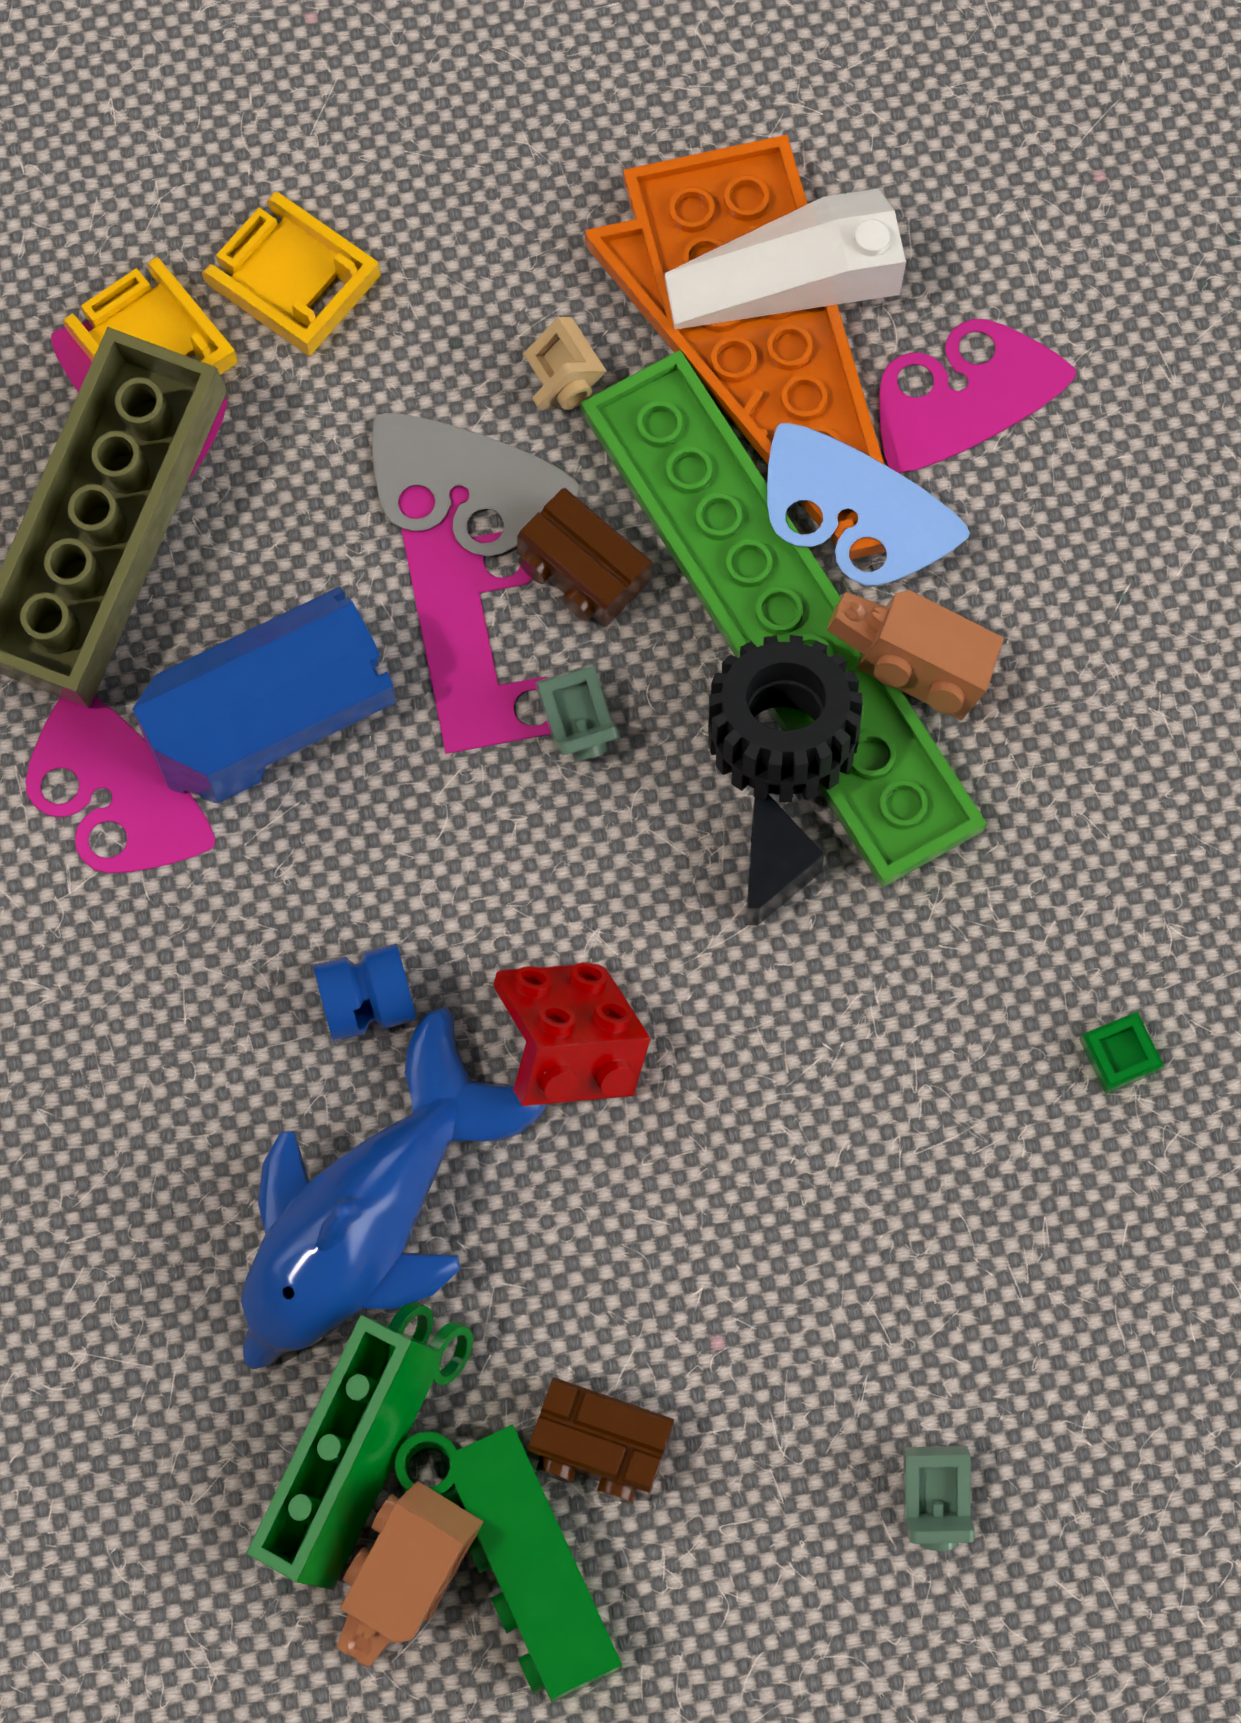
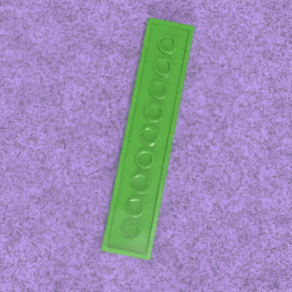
[580,350,987,888]

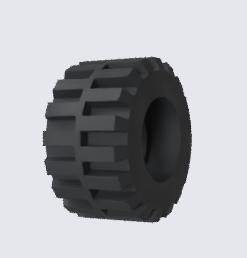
[708,635,863,803]

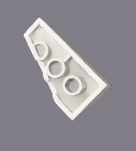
[664,188,906,330]

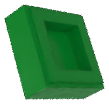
[1079,1011,1164,1094]

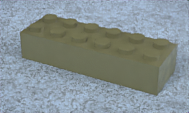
[0,327,227,708]

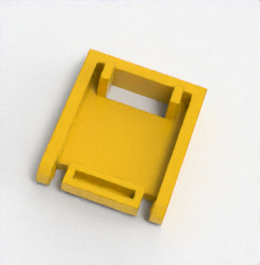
[202,192,381,357]
[63,256,238,375]

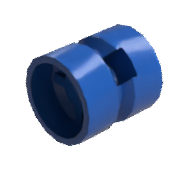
[313,943,417,1042]

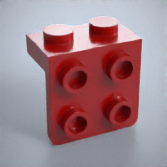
[493,962,651,1106]

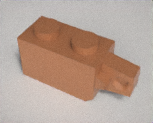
[827,590,1004,721]
[337,1481,483,1668]

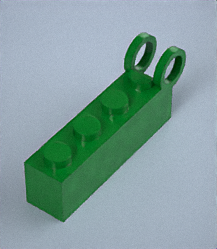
[246,1301,473,1590]
[395,1424,622,1703]

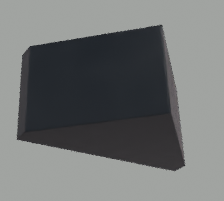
[746,794,825,926]

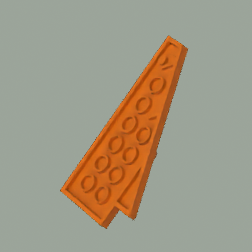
[585,134,886,560]

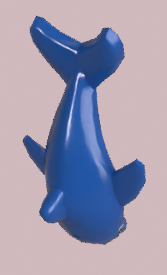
[240,1007,547,1369]

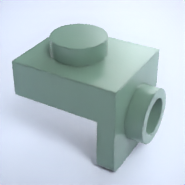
[535,664,620,761]
[903,1446,975,1551]

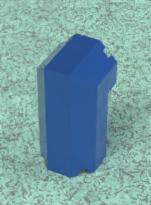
[132,586,396,804]

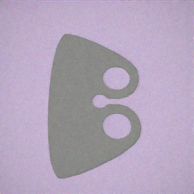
[372,413,580,557]

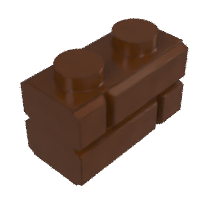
[517,488,653,627]
[527,1377,675,1504]

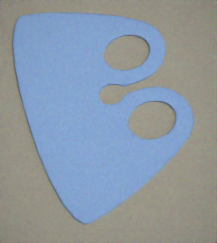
[767,423,970,586]

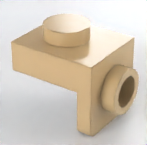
[523,317,606,410]

